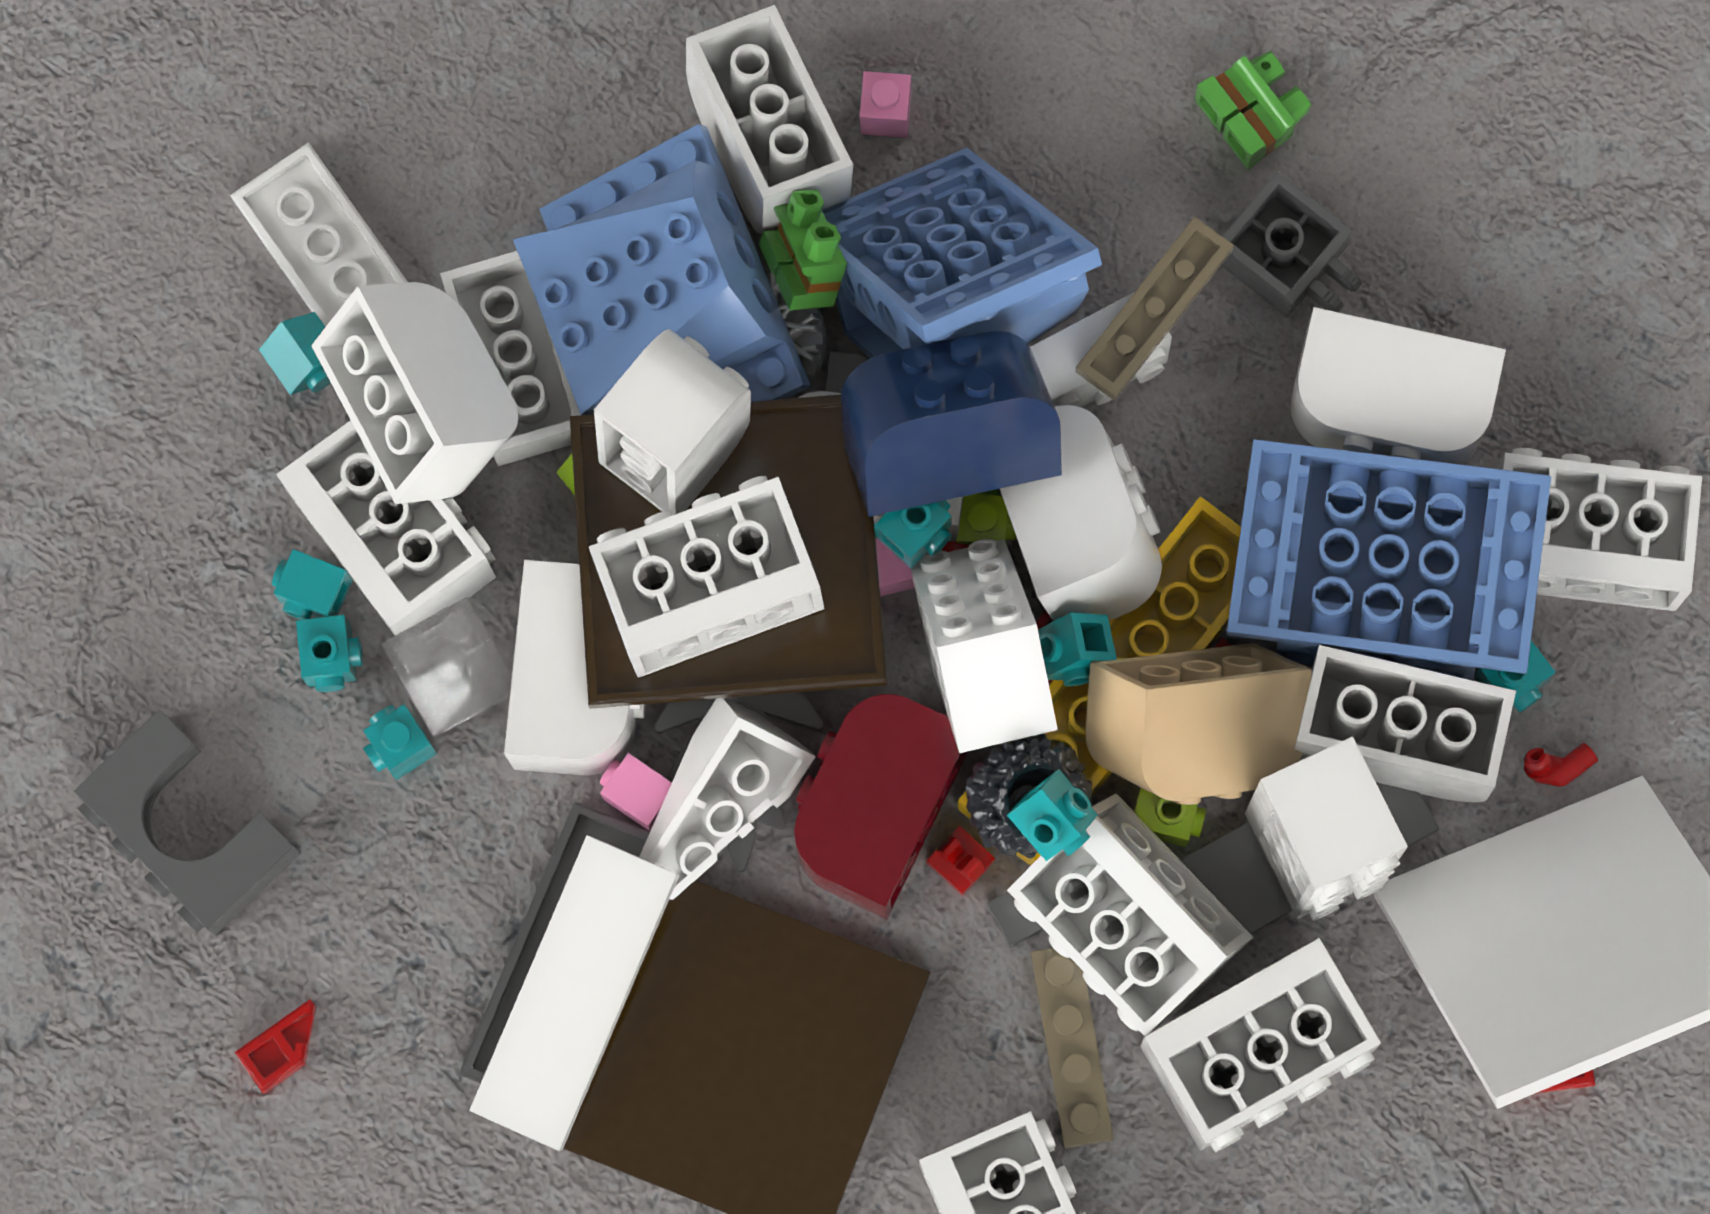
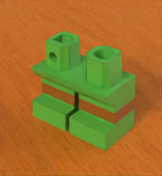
[1195,51,1311,170]
[759,189,847,310]

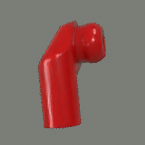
[1523,742,1598,787]

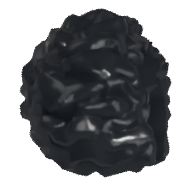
[966,733,1092,859]

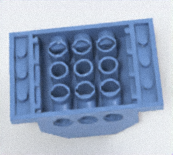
[513,124,811,415]
[822,148,1102,358]
[1227,439,1551,681]

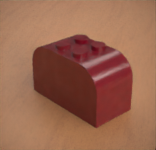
[794,694,969,920]

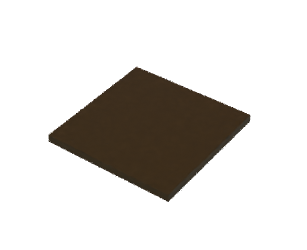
[570,394,887,709]
[563,880,930,1214]

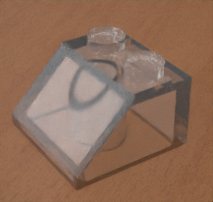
[381,597,512,738]

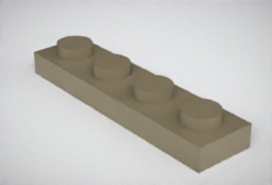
[1075,216,1234,401]
[1030,948,1114,1149]

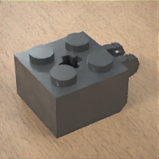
[1221,172,1363,317]

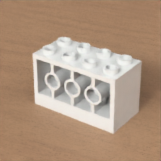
[276,420,496,646]
[1497,448,1702,611]
[589,476,824,678]
[910,539,1058,753]
[1245,736,1408,921]
[1007,794,1254,1036]
[1140,938,1381,1153]
[919,1111,1086,1214]

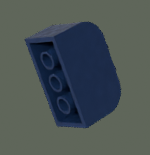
[841,331,1062,517]

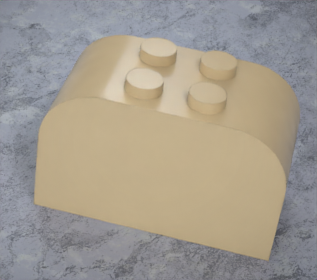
[1086,643,1312,805]

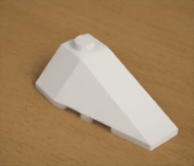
[639,698,816,900]

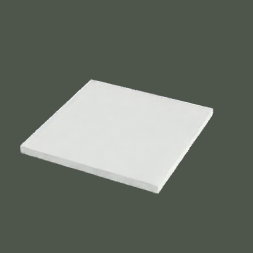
[1374,775,1710,1109]

